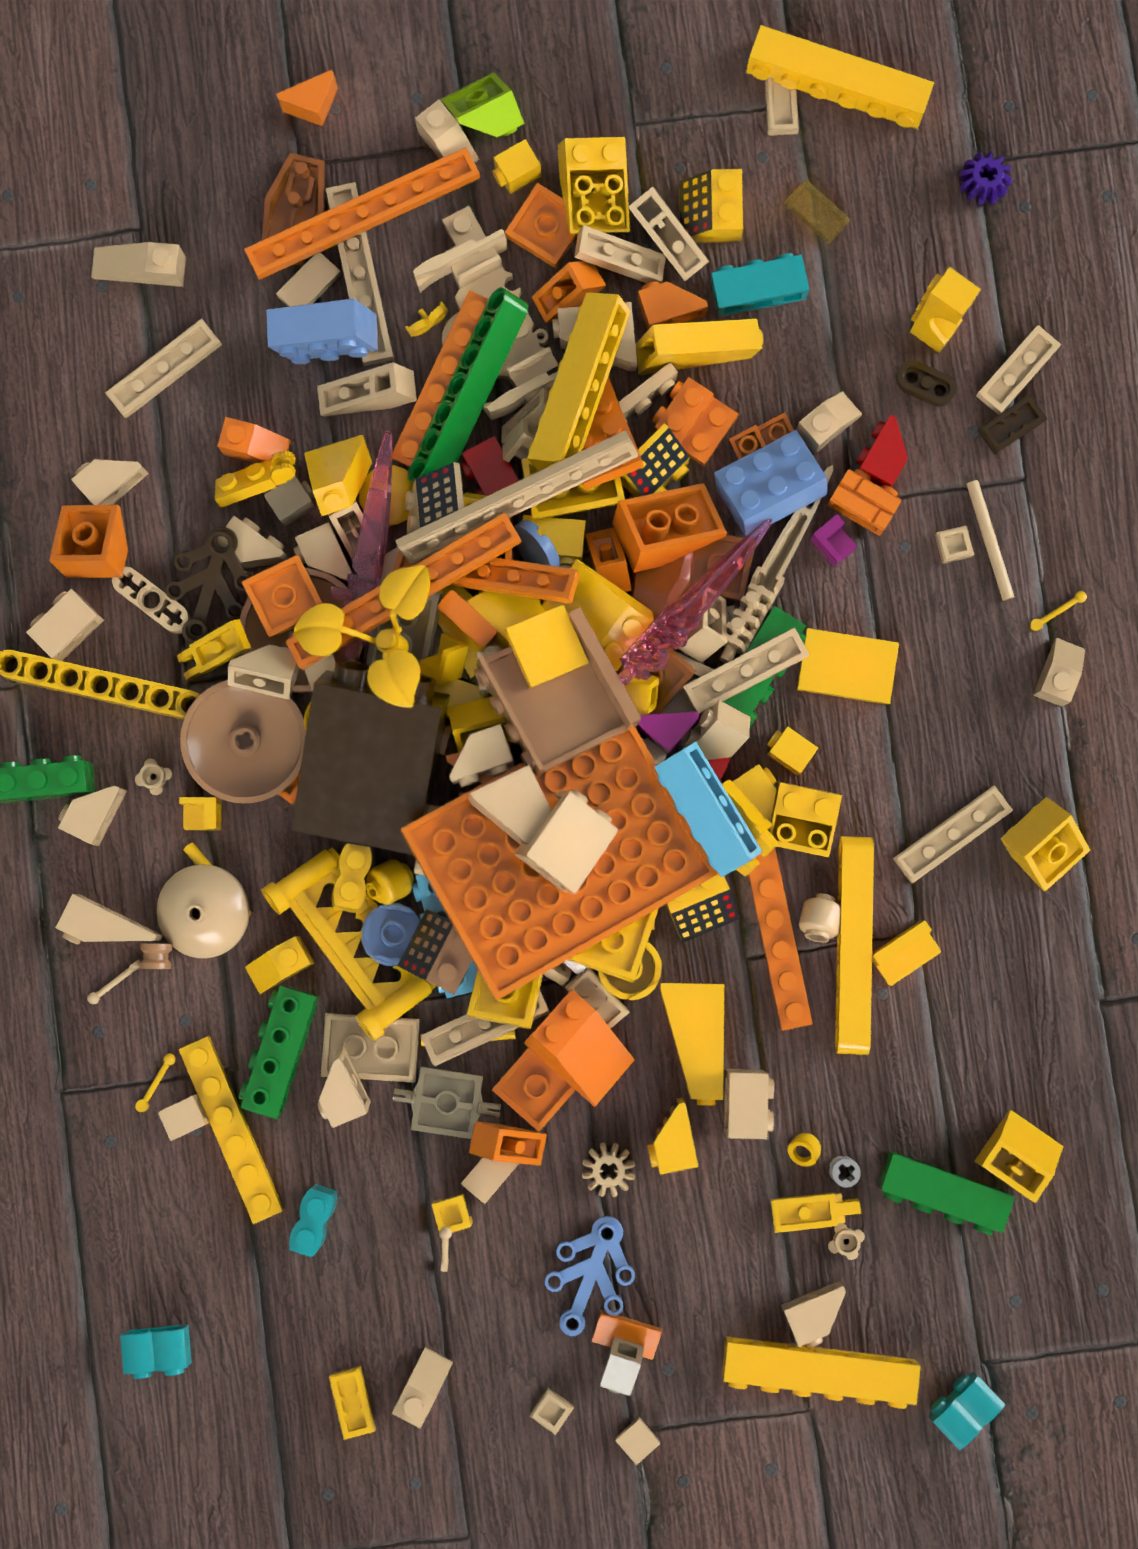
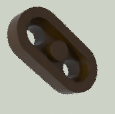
[896,360,956,407]

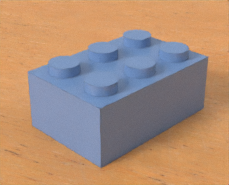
[266,299,378,364]
[714,430,827,537]

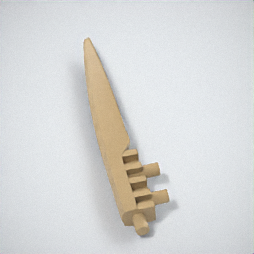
[719,465,833,663]

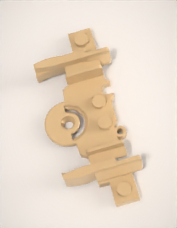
[413,206,558,420]

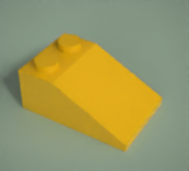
[542,558,654,672]

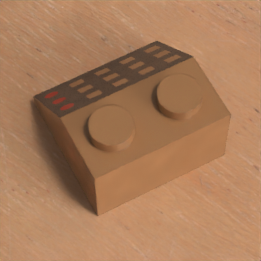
[398,909,472,995]

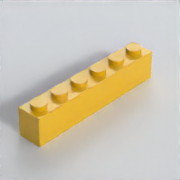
[746,25,934,129]
[527,292,631,471]
[721,1336,920,1409]

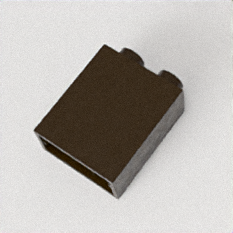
[291,660,450,855]

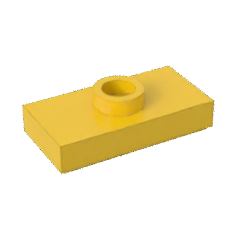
[329,1366,376,1440]

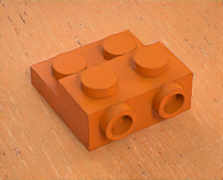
[652,377,739,466]

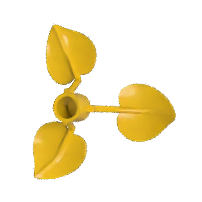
[294,565,430,708]

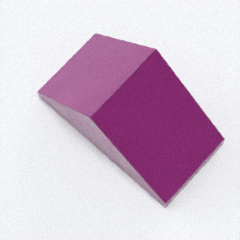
[635,712,699,755]

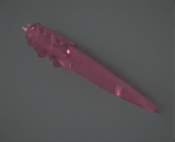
[330,430,392,659]
[618,519,772,685]

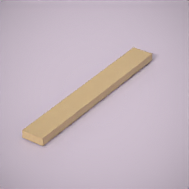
[395,430,639,564]

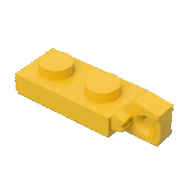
[770,1192,861,1233]

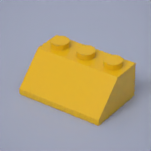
[521,458,625,521]

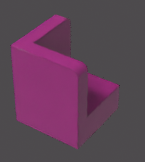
[810,514,857,567]

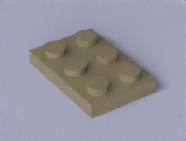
[366,576,443,675]

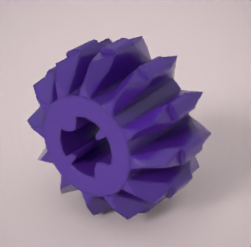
[959,151,1012,206]

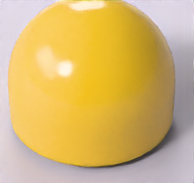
[788,1133,821,1167]

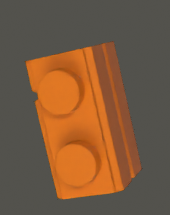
[827,469,902,536]

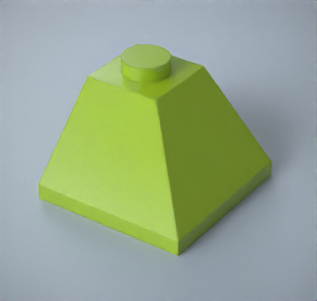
[440,72,524,137]

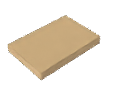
[321,1013,420,1083]

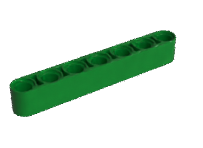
[408,287,528,483]

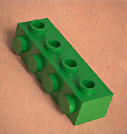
[0,755,95,803]
[239,985,320,1119]

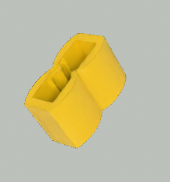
[331,843,372,913]

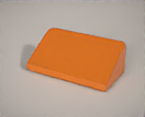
[437,590,498,648]
[592,1310,662,1360]

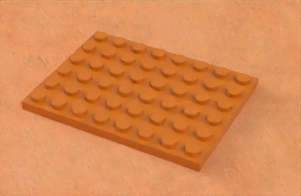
[400,727,719,1001]

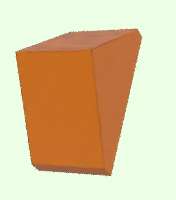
[276,70,338,126]

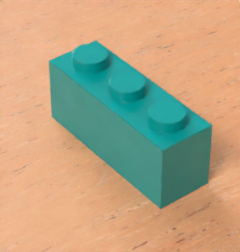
[710,253,810,317]

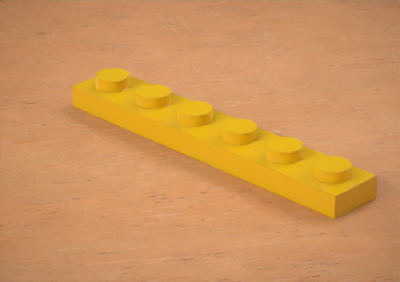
[178,1036,284,1224]

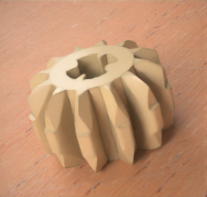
[582,1142,635,1197]

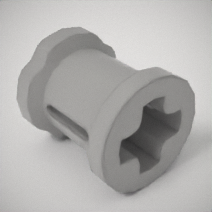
[829,1156,861,1188]

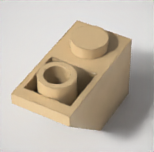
[218,516,288,569]
[681,700,751,760]
[450,724,514,787]

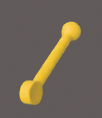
[1030,591,1087,632]
[135,1053,176,1112]

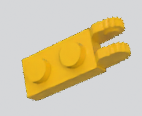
[215,450,295,507]
[177,619,251,681]

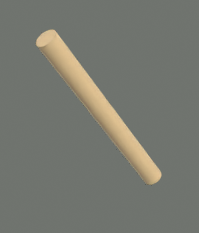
[966,480,1015,601]

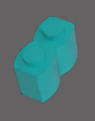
[289,1184,338,1257]
[120,1324,192,1379]
[928,1372,1005,1450]

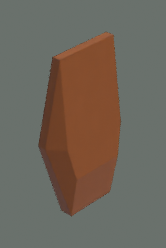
[262,153,325,267]
[631,552,694,628]

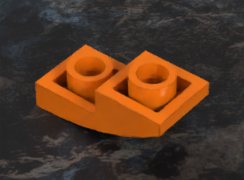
[729,412,795,459]

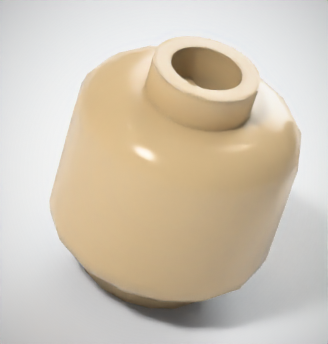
[799,894,841,943]

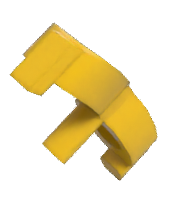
[405,301,448,337]

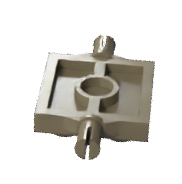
[393,1066,501,1139]

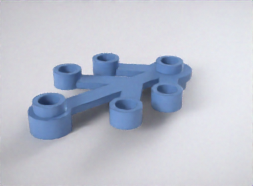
[545,1216,635,1336]

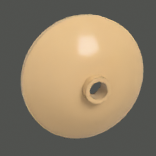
[157,864,250,958]

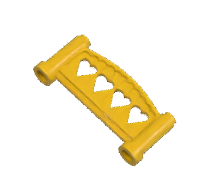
[261,847,436,1041]

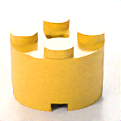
[598,942,662,1000]

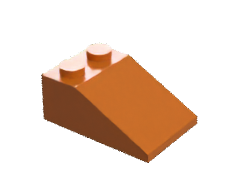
[612,483,727,573]
[524,989,635,1107]

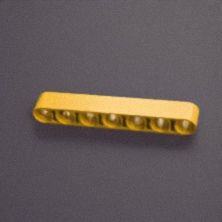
[0,650,200,720]
[835,836,874,1055]

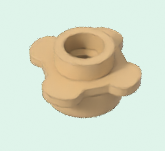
[135,759,172,795]
[828,1223,865,1260]

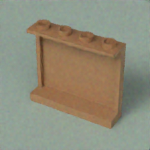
[474,607,641,777]

